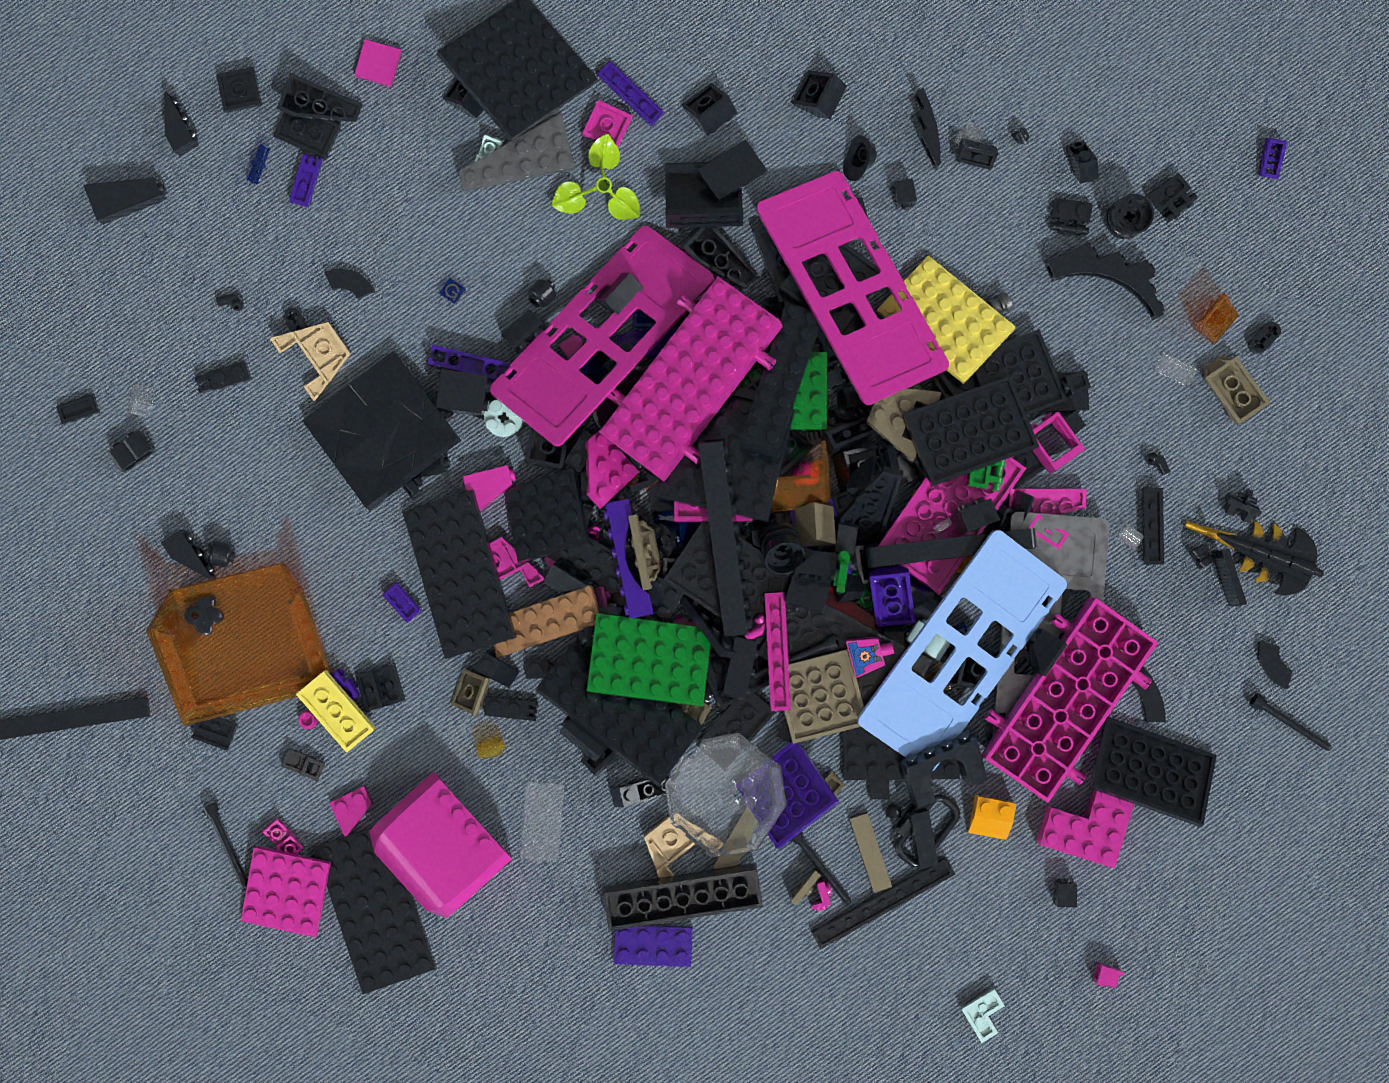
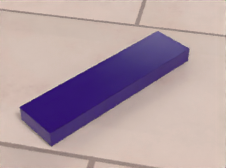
[597,60,664,127]

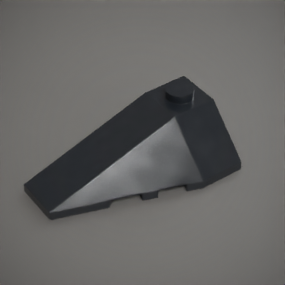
[276,73,363,122]
[682,227,759,289]
[525,428,567,469]

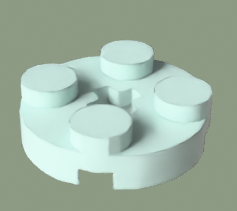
[484,400,523,437]

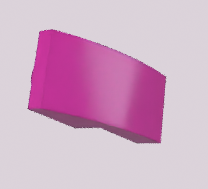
[263,817,304,854]

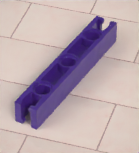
[428,345,517,381]

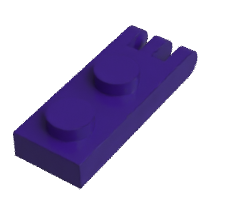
[289,153,323,208]

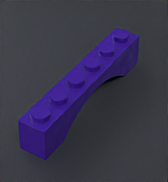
[603,499,654,619]

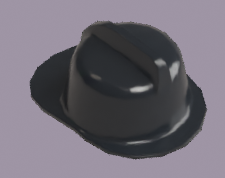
[843,135,877,181]

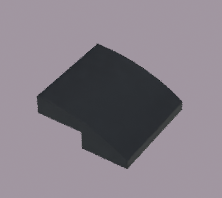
[355,664,406,712]

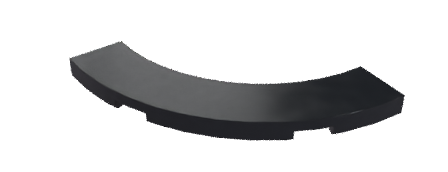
[1131,666,1166,722]

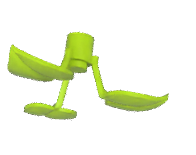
[552,134,640,220]

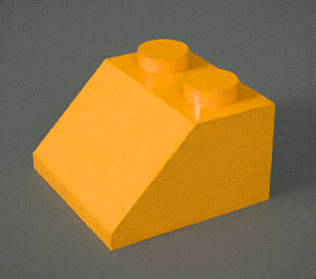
[968,794,1016,840]

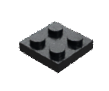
[216,67,262,113]

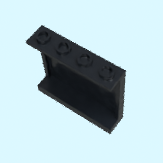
[665,162,743,228]

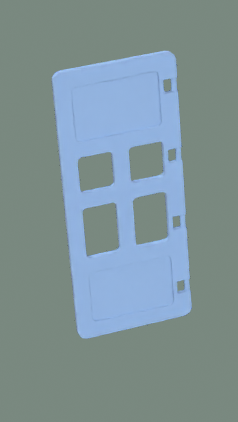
[857,530,1067,771]

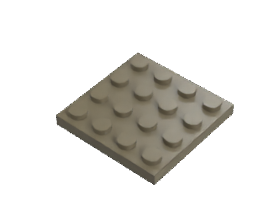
[784,649,864,744]

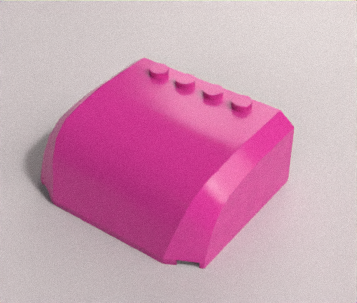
[369,772,512,918]

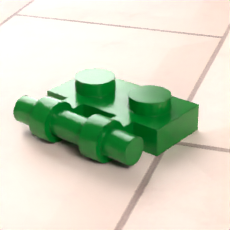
[967,461,1006,492]
[833,551,850,593]

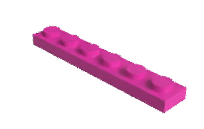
[765,592,791,711]

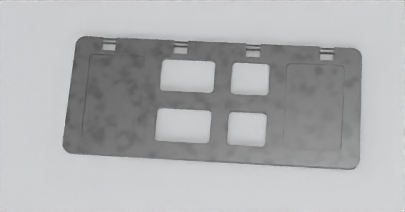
[992,512,1110,752]

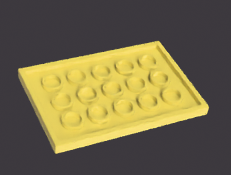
[877,255,1016,384]

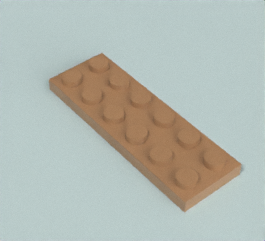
[493,586,599,658]

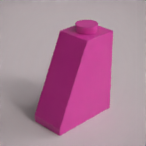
[463,465,516,512]

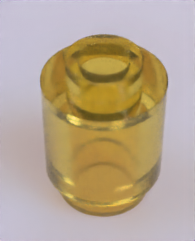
[476,736,506,759]

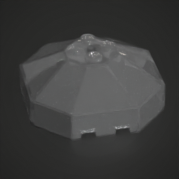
[665,733,787,857]

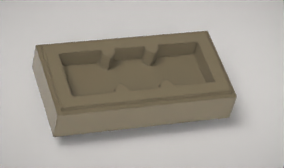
[790,868,821,905]

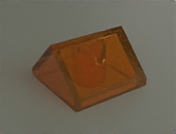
[1191,293,1239,345]

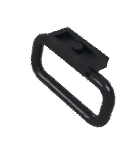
[893,794,960,867]

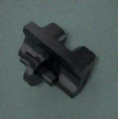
[1224,489,1262,524]

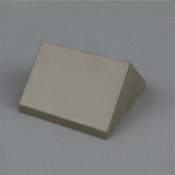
[795,502,836,547]
[451,668,491,716]

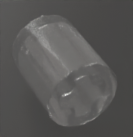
[1116,523,1144,549]

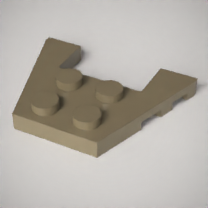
[866,389,941,462]

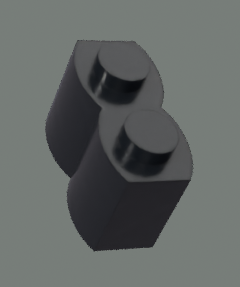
[108,431,156,473]

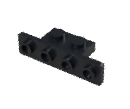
[989,491,1035,533]

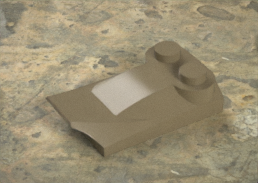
[1203,356,1270,426]

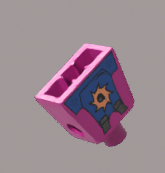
[846,636,894,678]

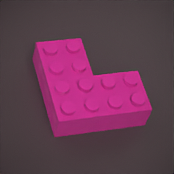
[1036,789,1134,869]

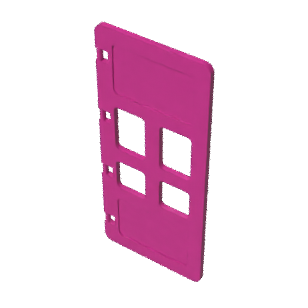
[756,171,949,405]
[490,226,714,446]

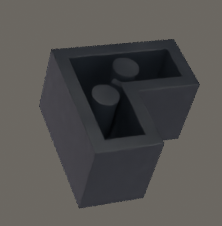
[951,497,1000,536]

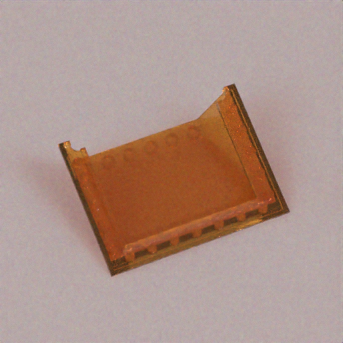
[146,562,331,726]

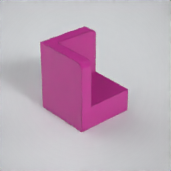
[1093,962,1125,988]

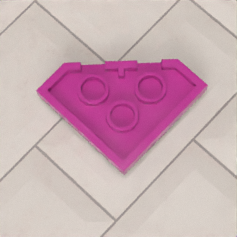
[585,429,639,508]

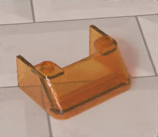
[771,441,831,512]

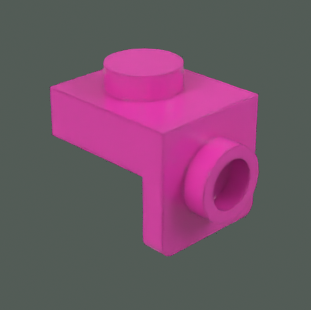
[810,879,832,911]

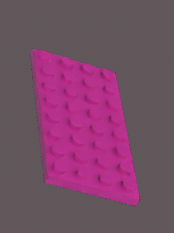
[877,458,1026,594]

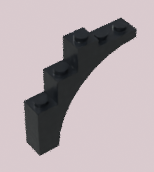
[1045,243,1164,321]

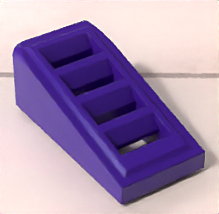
[1259,138,1288,180]

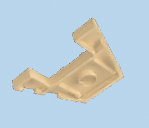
[270,322,351,401]
[644,812,724,878]

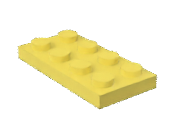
[296,670,376,753]

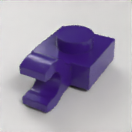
[330,668,361,699]

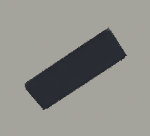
[956,138,998,170]

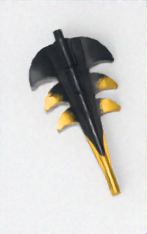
[1184,520,1324,596]

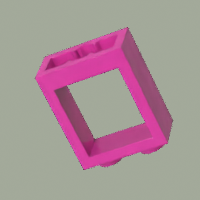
[1031,412,1085,474]

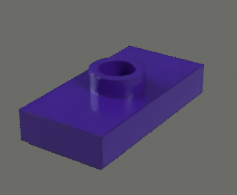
[382,582,422,623]

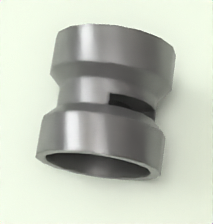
[987,292,1014,314]

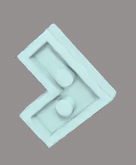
[961,988,1005,1043]

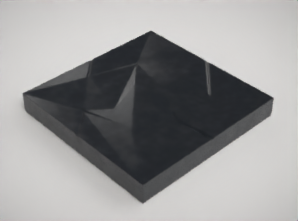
[302,351,462,511]

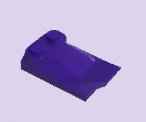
[870,566,915,627]

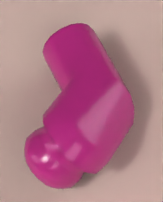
[745,614,766,640]

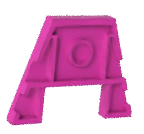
[490,537,545,587]

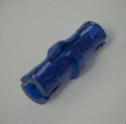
[246,144,271,185]

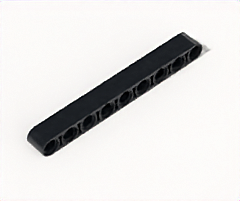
[866,528,1038,568]

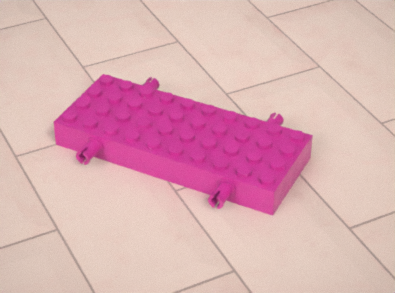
[599,277,783,482]
[981,597,1159,803]

